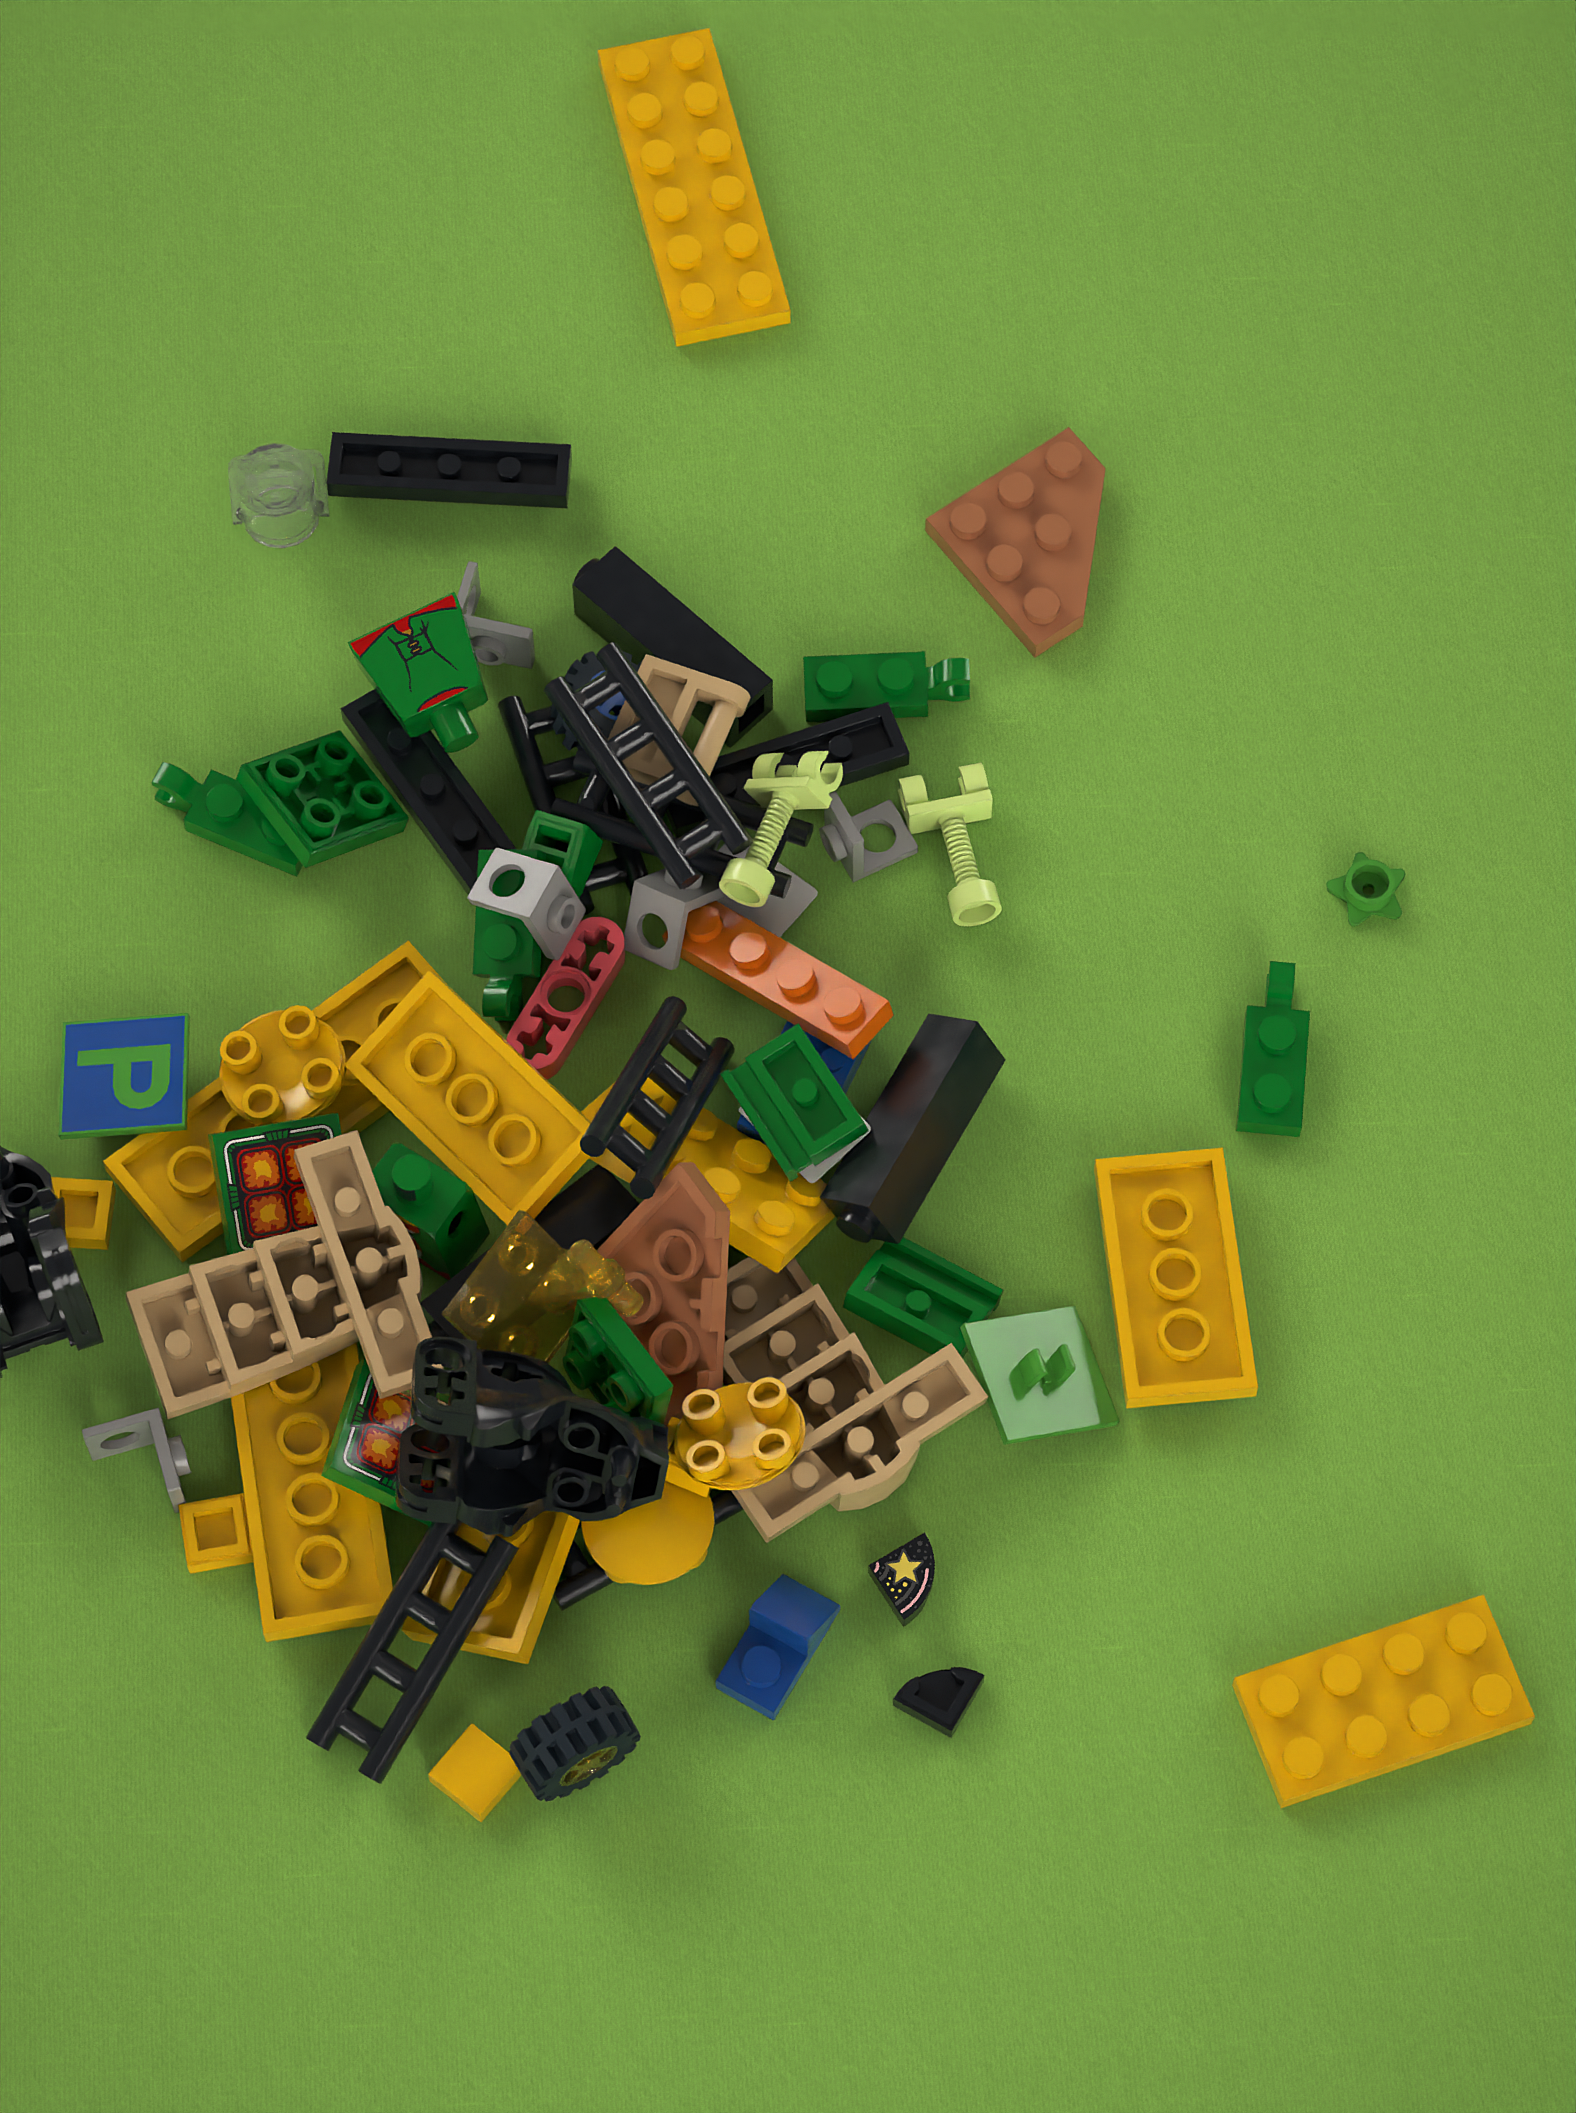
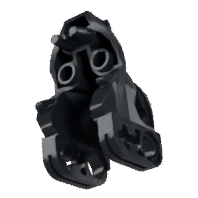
[0,1146,104,1378]
[395,1337,669,1537]

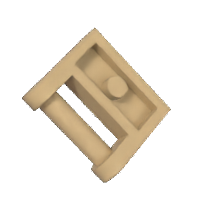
[608,654,751,806]

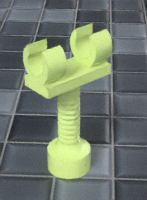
[719,751,843,907]
[898,762,1002,926]

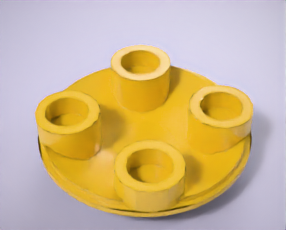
[219,1005,346,1126]
[674,1377,806,1490]
[581,1481,714,1585]

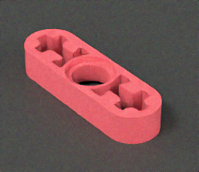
[506,917,625,1080]

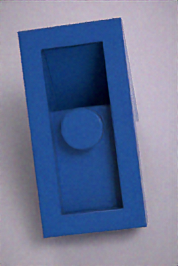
[716,1574,841,1721]

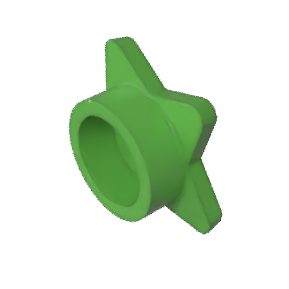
[1326,852,1406,926]

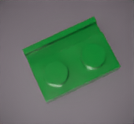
[720,1023,869,1182]
[843,1237,1003,1359]

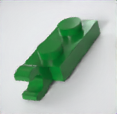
[803,651,970,722]
[151,762,303,877]
[472,849,546,1022]
[1236,961,1310,1137]

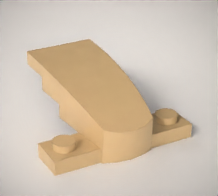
[126,1130,443,1420]
[723,1257,988,1543]

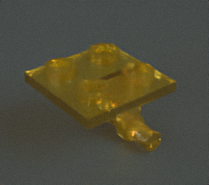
[442,1210,644,1364]

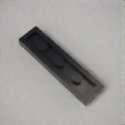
[326,432,572,508]
[340,689,516,895]
[666,702,910,838]

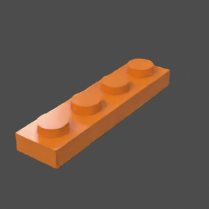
[662,901,894,1059]

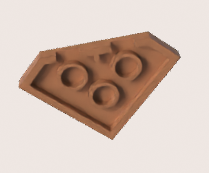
[925,427,1106,658]
[558,1162,730,1425]

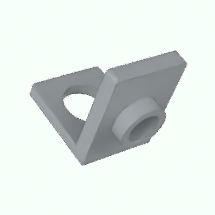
[457,561,535,669]
[819,791,918,883]
[467,848,586,961]
[624,868,727,970]
[82,1408,191,1513]

